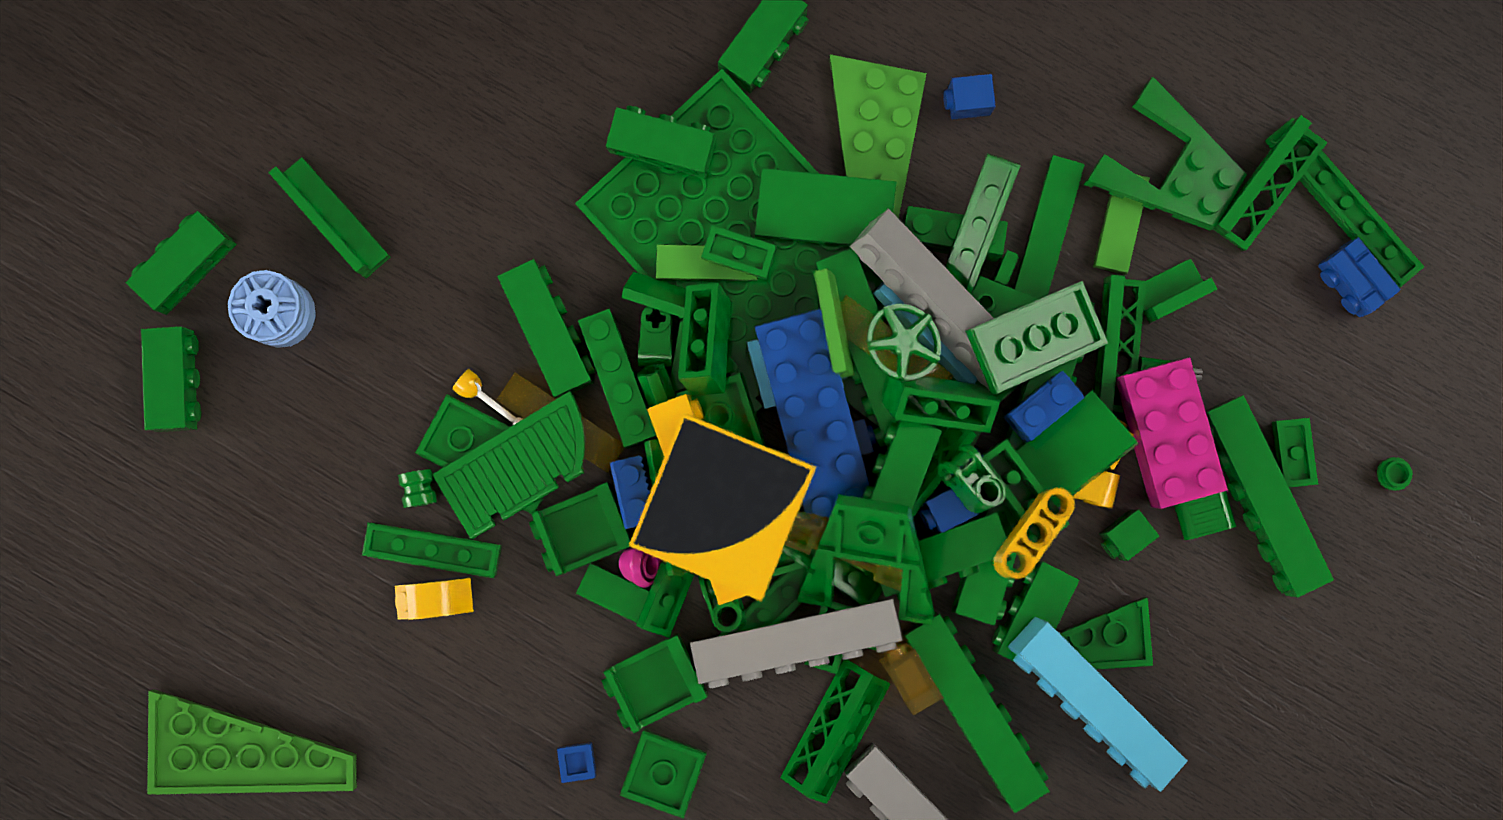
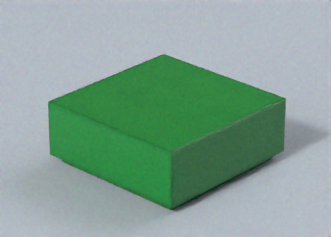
[992,250,1019,286]

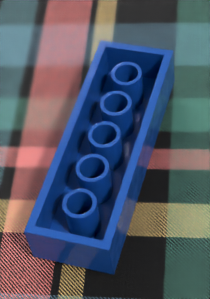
[754,308,869,527]

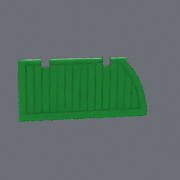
[432,391,585,539]

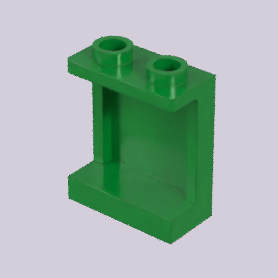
[529,482,632,576]
[602,633,708,734]

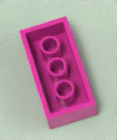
[1115,358,1228,509]

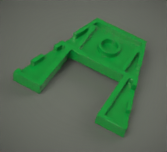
[1084,77,1247,231]
[797,494,935,625]

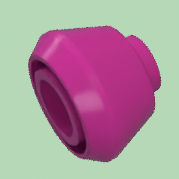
[619,547,662,588]

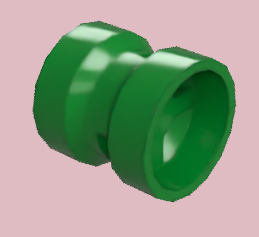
[398,469,437,508]

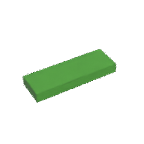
[1093,174,1150,275]
[656,245,758,281]
[814,268,854,378]

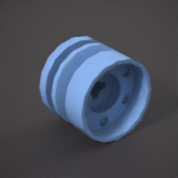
[228,270,316,348]

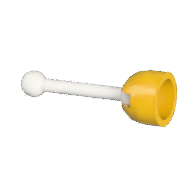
[452,369,523,425]

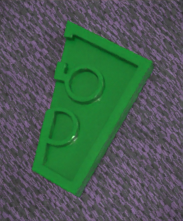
[1058,597,1153,669]

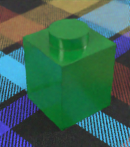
[1099,509,1159,561]

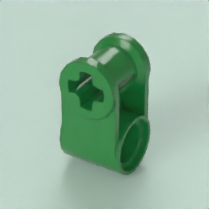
[638,306,674,368]
[938,444,1005,513]
[698,576,747,634]

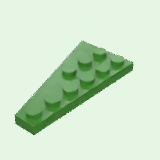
[829,55,927,219]
[147,689,357,795]

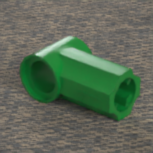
[637,363,677,409]

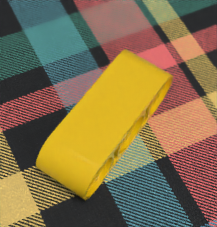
[994,488,1074,578]

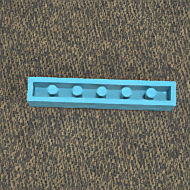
[1008,617,1187,792]

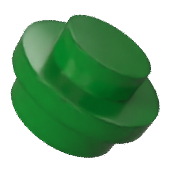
[1377,457,1413,491]

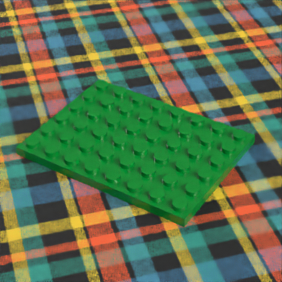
[575,69,883,398]

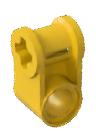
[1073,471,1120,509]

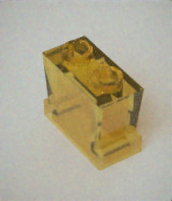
[879,642,943,716]

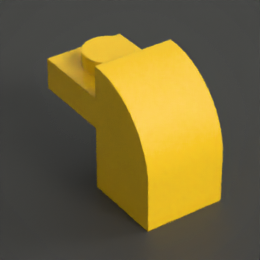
[395,578,474,620]

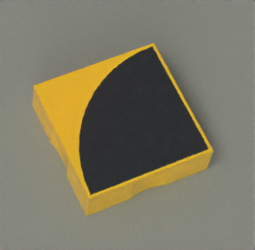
[629,413,817,601]

